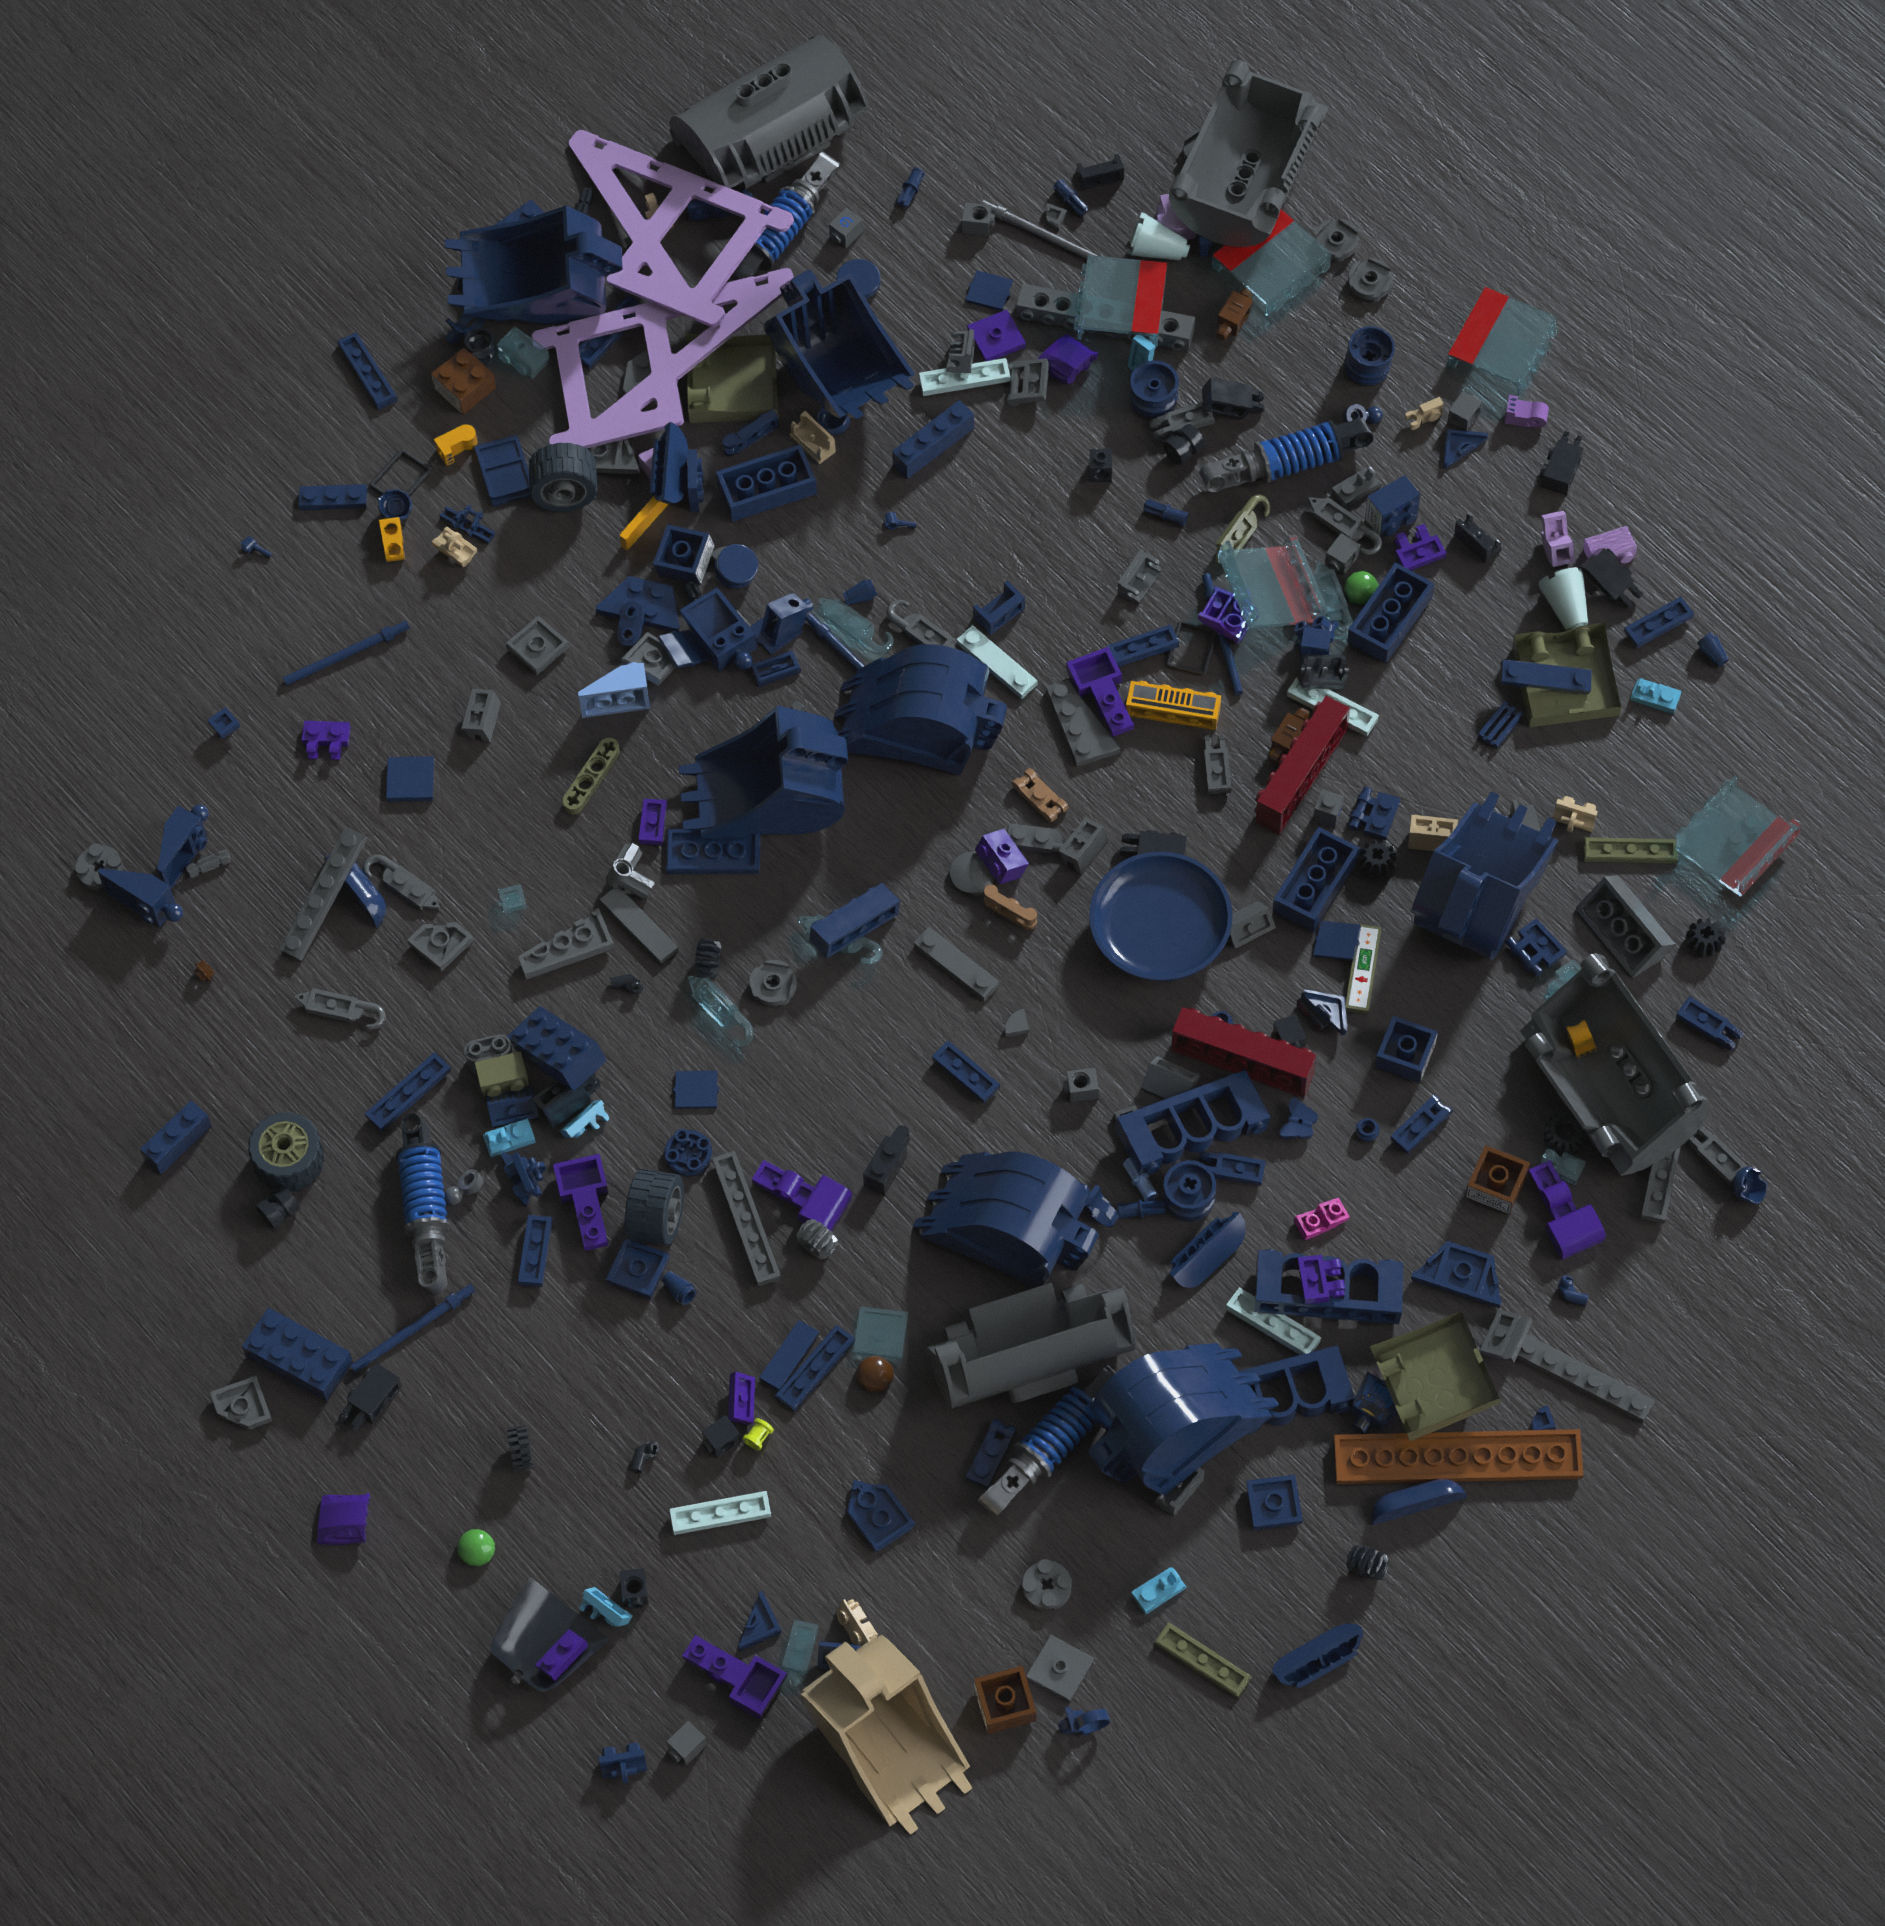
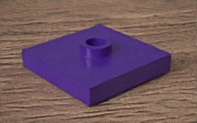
[967,310,1026,362]

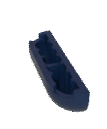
[650,422,688,504]
[324,854,386,928]
[1169,1212,1246,1288]
[1371,1479,1466,1525]
[1272,1624,1363,1687]

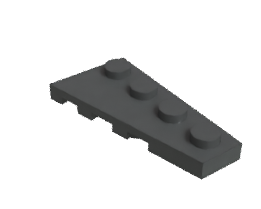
[1046,680,1120,767]

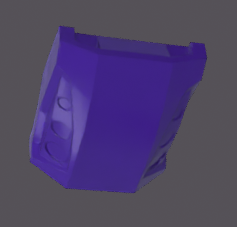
[1038,334,1098,385]
[1198,586,1255,644]
[317,1493,371,1545]

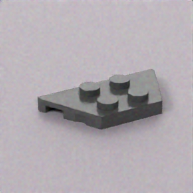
[587,438,640,474]

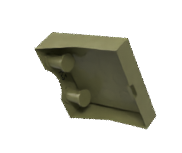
[686,334,779,423]
[1512,623,1621,727]
[1370,1311,1501,1441]

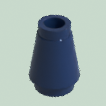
[843,579,878,605]
[1697,632,1729,667]
[662,1271,697,1305]

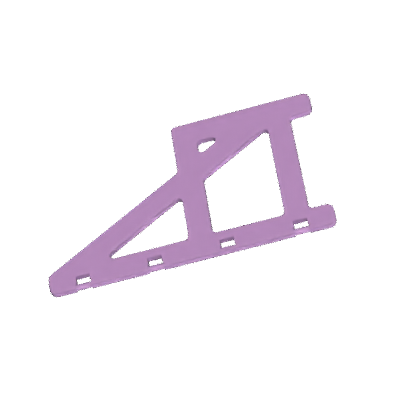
[569,130,794,327]
[532,268,794,448]

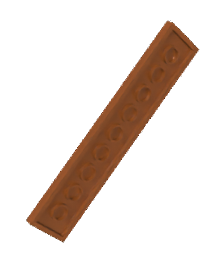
[1334,1429,1584,1484]

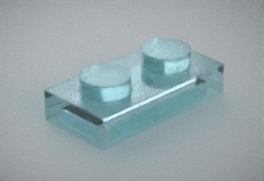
[782,1620,819,1675]

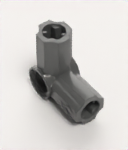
[606,843,655,900]

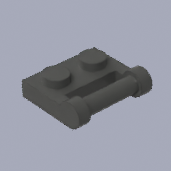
[1007,358,1049,406]

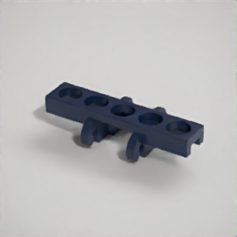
[439,505,495,544]

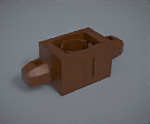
[1216,287,1253,340]
[1269,708,1309,765]

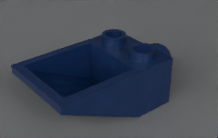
[680,587,757,671]
[158,804,209,889]
[98,868,183,928]

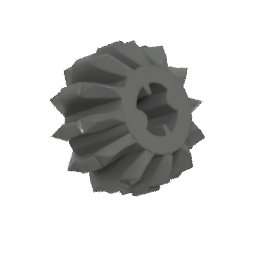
[796,1219,838,1259]

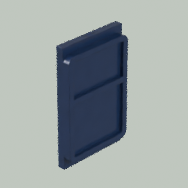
[474,435,531,507]

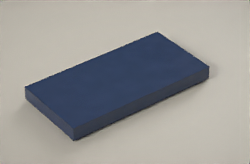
[666,829,760,874]

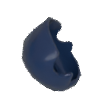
[817,408,850,435]
[378,489,412,522]
[1732,1166,1767,1205]

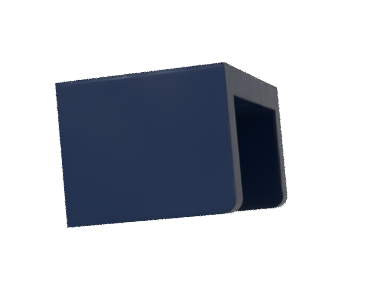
[973,581,1025,635]
[1299,627,1332,662]

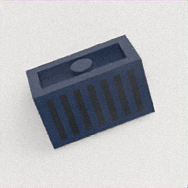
[486,1086,539,1127]

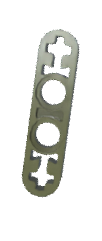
[563,738,620,815]

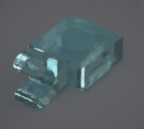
[1546,959,1582,997]
[1541,1149,1586,1185]

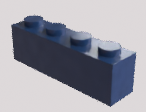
[892,400,974,479]
[809,883,900,958]

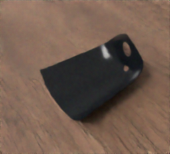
[490,1577,610,1692]

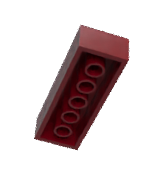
[1254,696,1350,835]
[1171,1007,1316,1098]

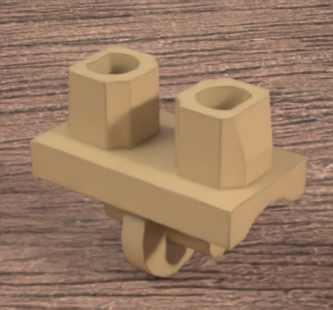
[432,527,477,567]
[1552,796,1598,832]

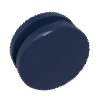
[714,544,758,589]

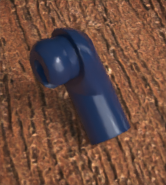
[1558,1275,1589,1306]

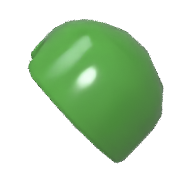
[1343,571,1379,606]
[457,1529,495,1567]

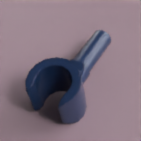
[884,512,917,530]
[241,536,272,558]

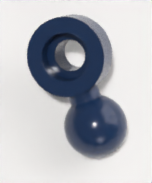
[1343,404,1383,424]

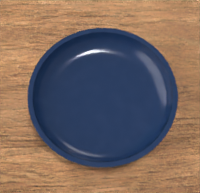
[1089,852,1233,982]

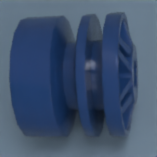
[1344,326,1395,386]

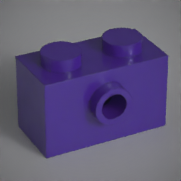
[975,829,1029,885]

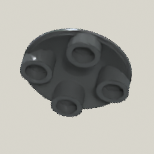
[950,851,995,896]

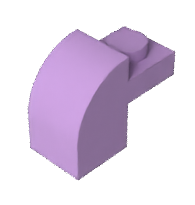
[1157,194,1196,240]
[1541,511,1575,567]

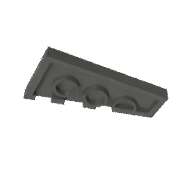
[518,908,615,980]

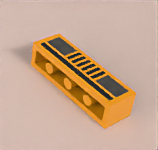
[1126,681,1221,730]

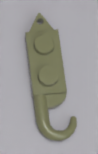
[1215,494,1270,563]

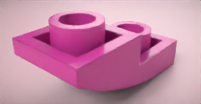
[1293,1198,1350,1241]

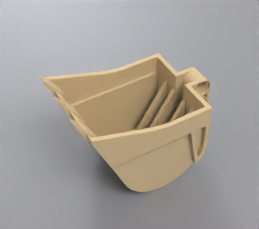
[800,1635,972,1834]

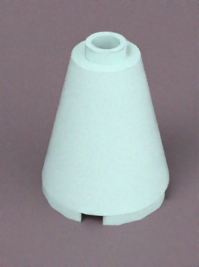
[1127,212,1190,261]
[1538,567,1588,631]

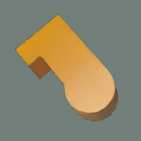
[434,425,477,466]
[379,517,405,562]
[1566,1020,1597,1058]

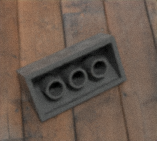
[1575,875,1676,977]

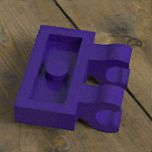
[1394,524,1446,570]
[302,721,351,760]
[1297,1255,1345,1304]

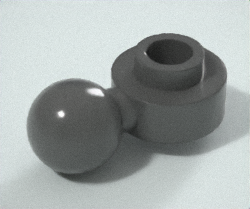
[444,1169,484,1205]

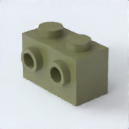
[475,1051,529,1097]

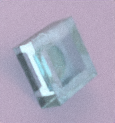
[498,884,527,914]

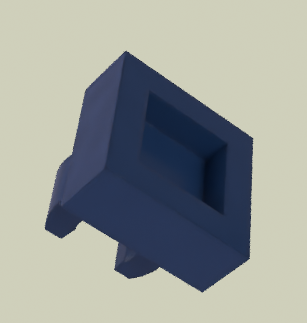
[207,707,240,739]

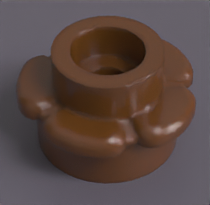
[194,959,215,981]

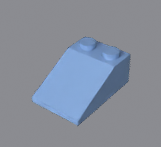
[578,662,650,718]

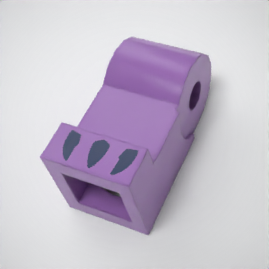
[1505,395,1549,428]

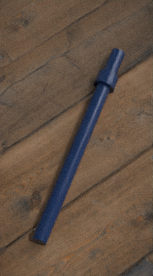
[1202,573,1243,695]
[805,613,865,670]
[282,621,410,686]
[350,1284,476,1373]

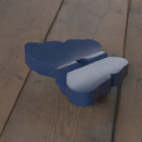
[1279,1097,1318,1139]

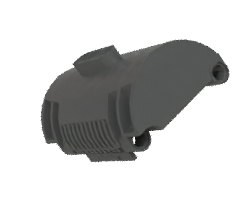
[669,34,870,190]
[1169,60,1329,247]
[1520,953,1709,1176]
[927,1282,1136,1409]

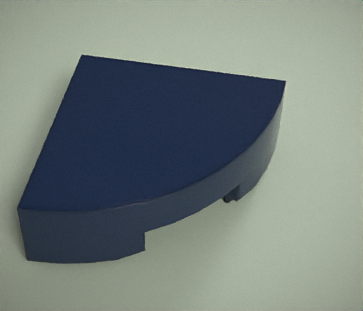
[1531,1405,1556,1430]

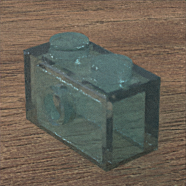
[497,326,550,379]

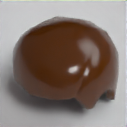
[856,1355,894,1392]

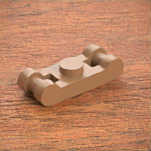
[1012,768,1069,823]
[984,885,1037,930]

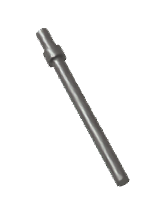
[981,200,1098,263]

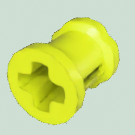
[742,1418,774,1451]

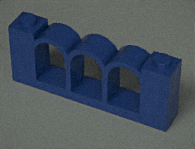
[1115,1070,1270,1176]
[1254,1249,1403,1324]
[1239,1345,1355,1434]

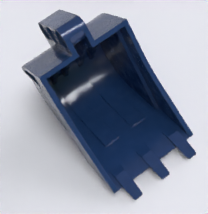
[444,205,623,325]
[764,269,915,419]
[834,644,1007,775]
[679,705,848,838]
[1411,792,1559,960]
[913,1151,1099,1288]
[1089,1343,1279,1496]

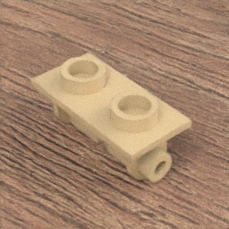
[835,1599,878,1646]

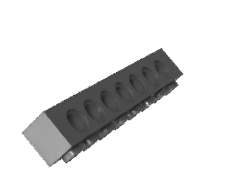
[1017,283,1195,351]

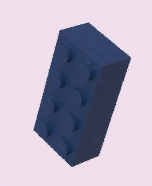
[716,444,817,522]
[1347,562,1435,664]
[1272,827,1360,932]
[507,1006,607,1092]
[242,1307,353,1402]

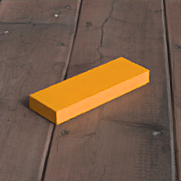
[619,496,668,551]

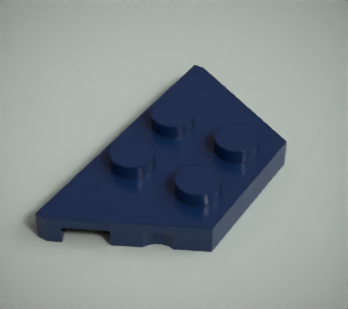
[596,576,680,632]
[1411,1241,1502,1309]

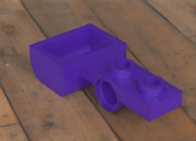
[1066,647,1134,737]
[553,1154,609,1251]
[752,1160,853,1231]
[1528,1160,1606,1260]
[682,1635,787,1719]

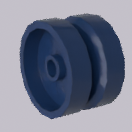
[1130,360,1179,419]
[1163,1160,1216,1222]

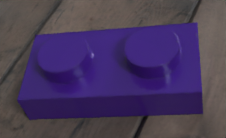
[639,799,667,845]
[728,1372,755,1426]
[535,1629,588,1682]

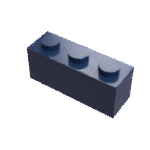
[140,1100,212,1175]

